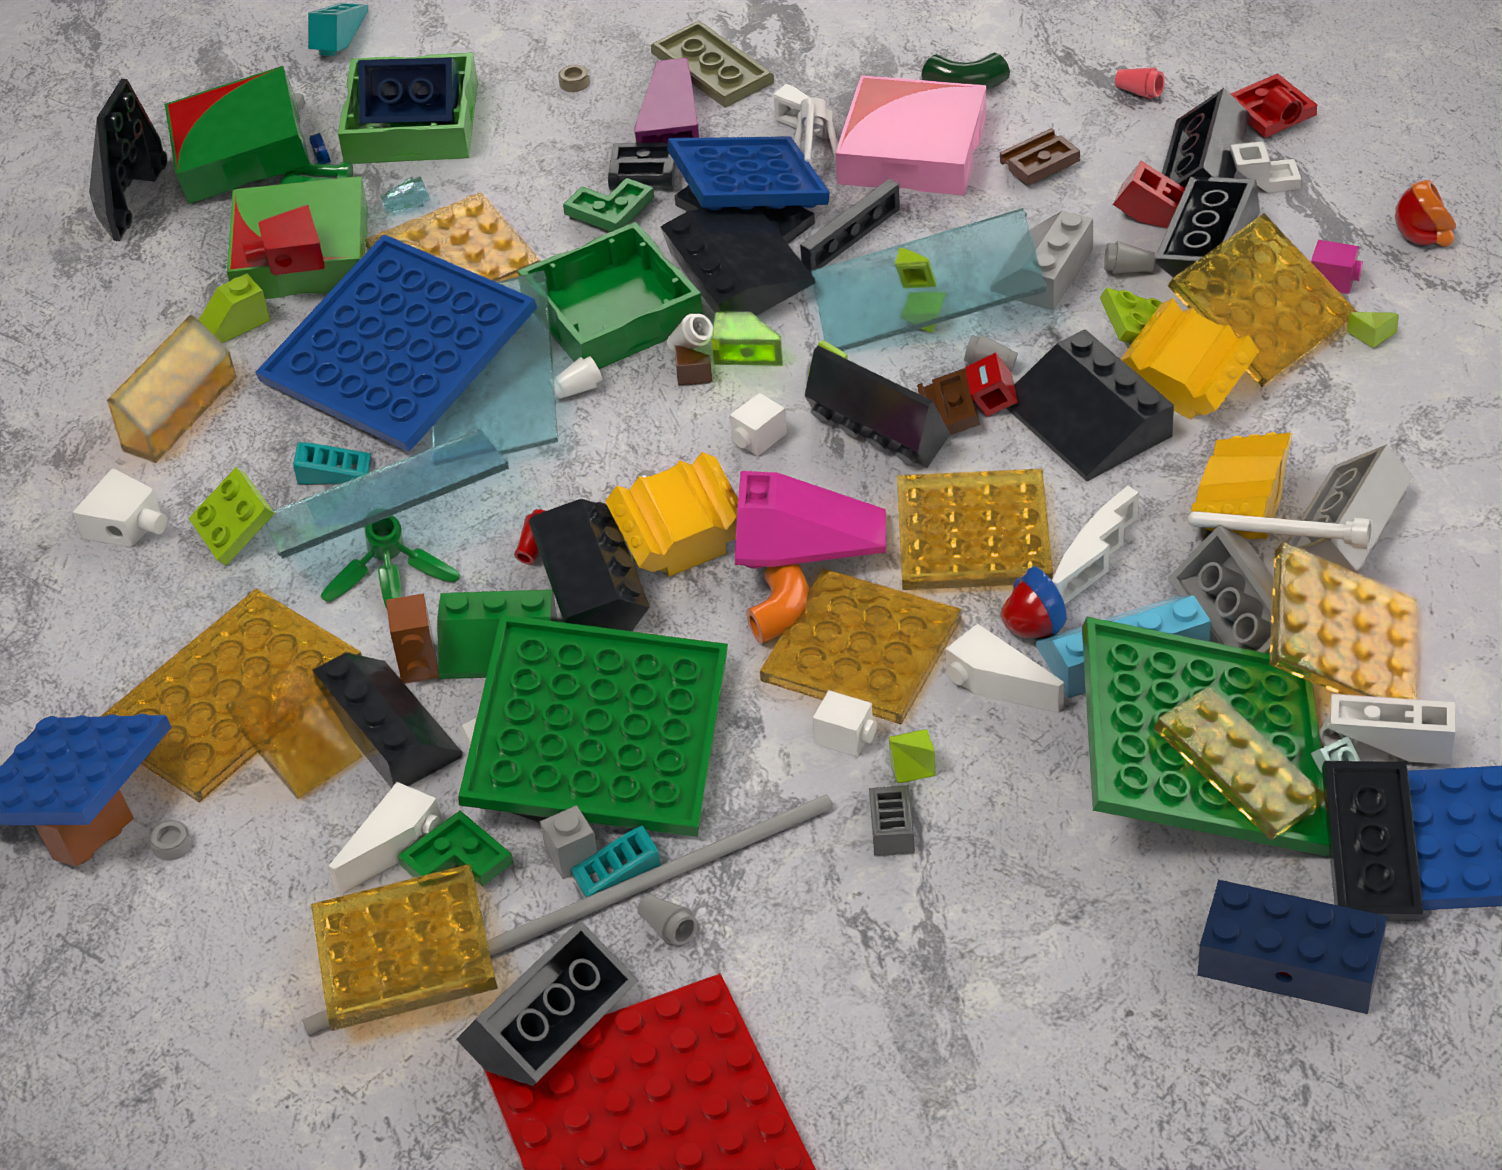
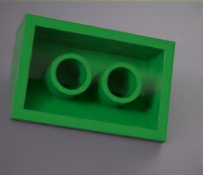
[437,589,558,679]

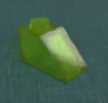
[712,312,783,366]

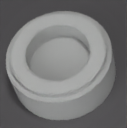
[149,821,192,860]

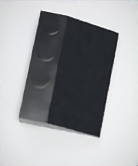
[660,206,816,331]
[1006,329,1174,481]

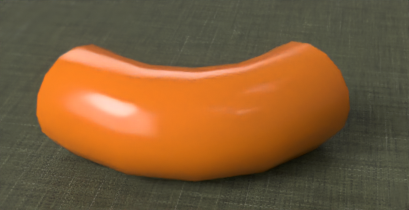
[746,564,809,644]

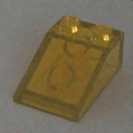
[224,658,362,799]

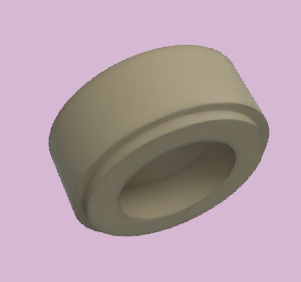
[558,65,590,92]

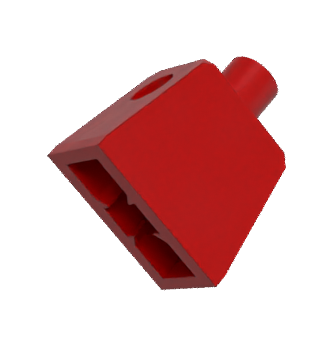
[242,205,325,275]

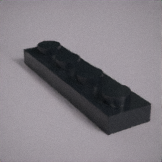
[800,179,900,275]

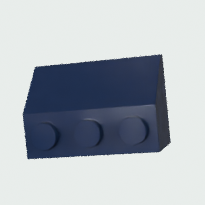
[358,57,459,124]

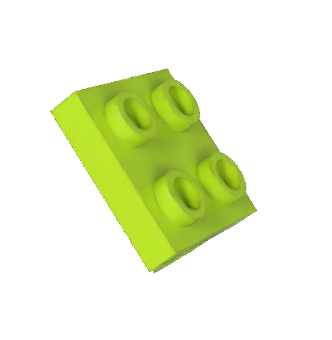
[1099,287,1162,348]
[188,467,275,566]

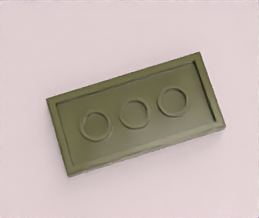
[651,20,774,108]

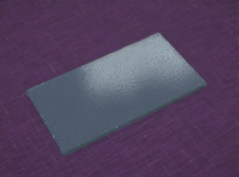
[811,208,1047,351]
[432,271,559,471]
[266,429,509,559]

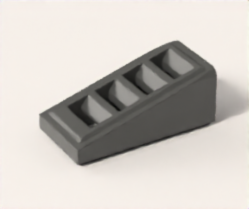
[869,785,915,856]

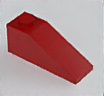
[1113,161,1185,228]

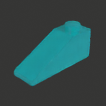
[308,3,368,56]

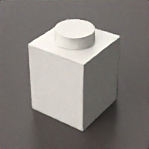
[730,393,787,456]
[813,690,877,757]

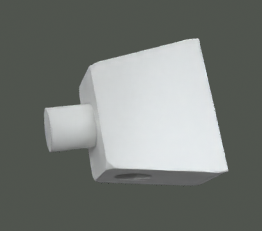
[73,468,168,547]

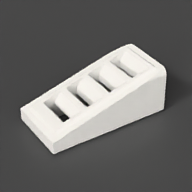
[774,84,829,140]

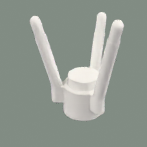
[794,98,838,162]

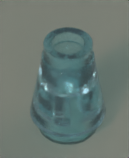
[380,176,430,214]

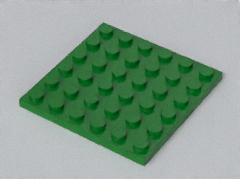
[458,615,728,837]
[1082,616,1330,857]

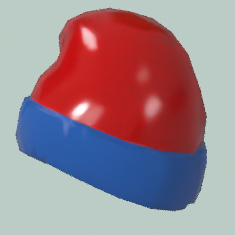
[1000,566,1067,638]

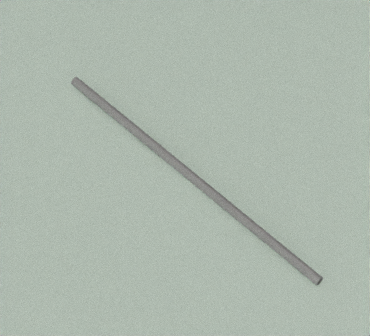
[302,794,833,1035]

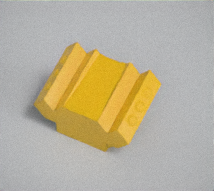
[1121,298,1259,420]
[1188,432,1293,539]
[605,452,738,577]

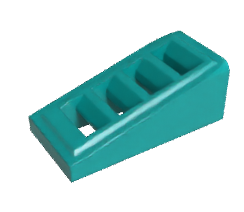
[293,442,372,484]
[570,825,661,898]

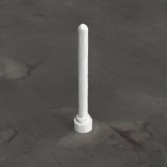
[1188,511,1372,549]

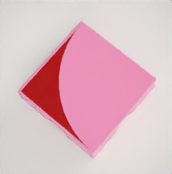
[835,75,986,195]

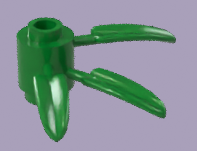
[321,513,460,609]

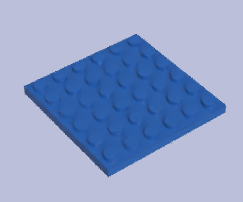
[255,234,538,452]

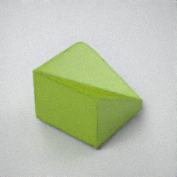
[1347,312,1399,348]
[889,729,936,783]

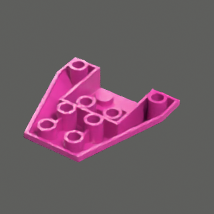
[735,471,886,569]

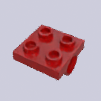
[1231,73,1318,138]

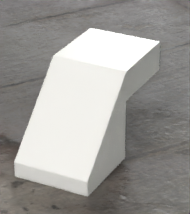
[1230,141,1301,193]

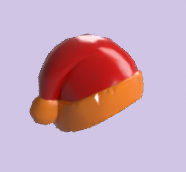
[1395,180,1457,247]

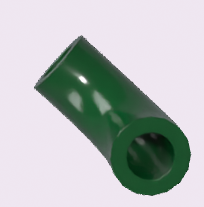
[921,52,1010,90]

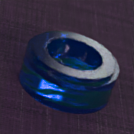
[309,132,331,164]

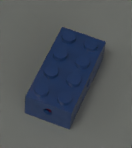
[1197,879,1388,1014]

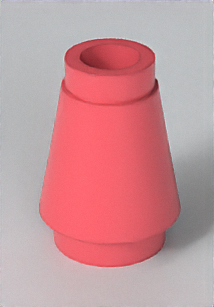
[1115,67,1165,99]

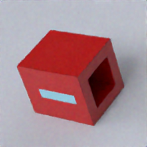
[965,352,1018,417]

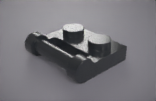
[608,142,676,190]

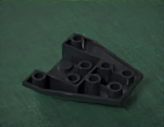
[89,78,167,241]

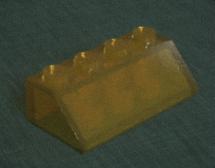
[107,315,236,463]

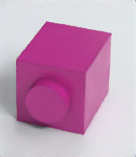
[1309,240,1363,294]

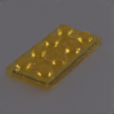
[1154,686,1324,840]

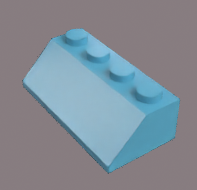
[1036,595,1211,698]

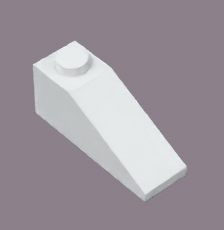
[945,623,1064,712]
[1330,694,1455,764]
[328,782,442,894]

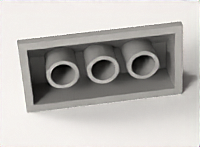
[1276,444,1414,582]
[1168,525,1317,660]

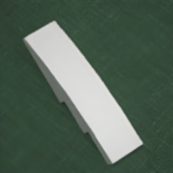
[1052,486,1139,604]

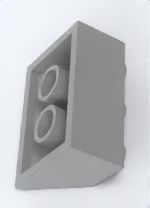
[991,211,1093,311]

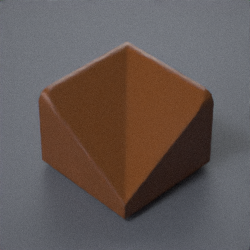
[674,345,713,386]

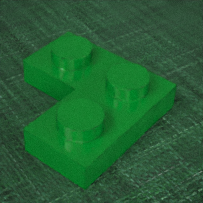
[563,178,654,232]
[398,810,513,888]

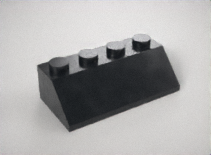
[1162,88,1250,188]
[1155,176,1260,295]
[804,345,950,468]
[528,499,650,631]
[312,652,463,788]
[456,920,639,1086]

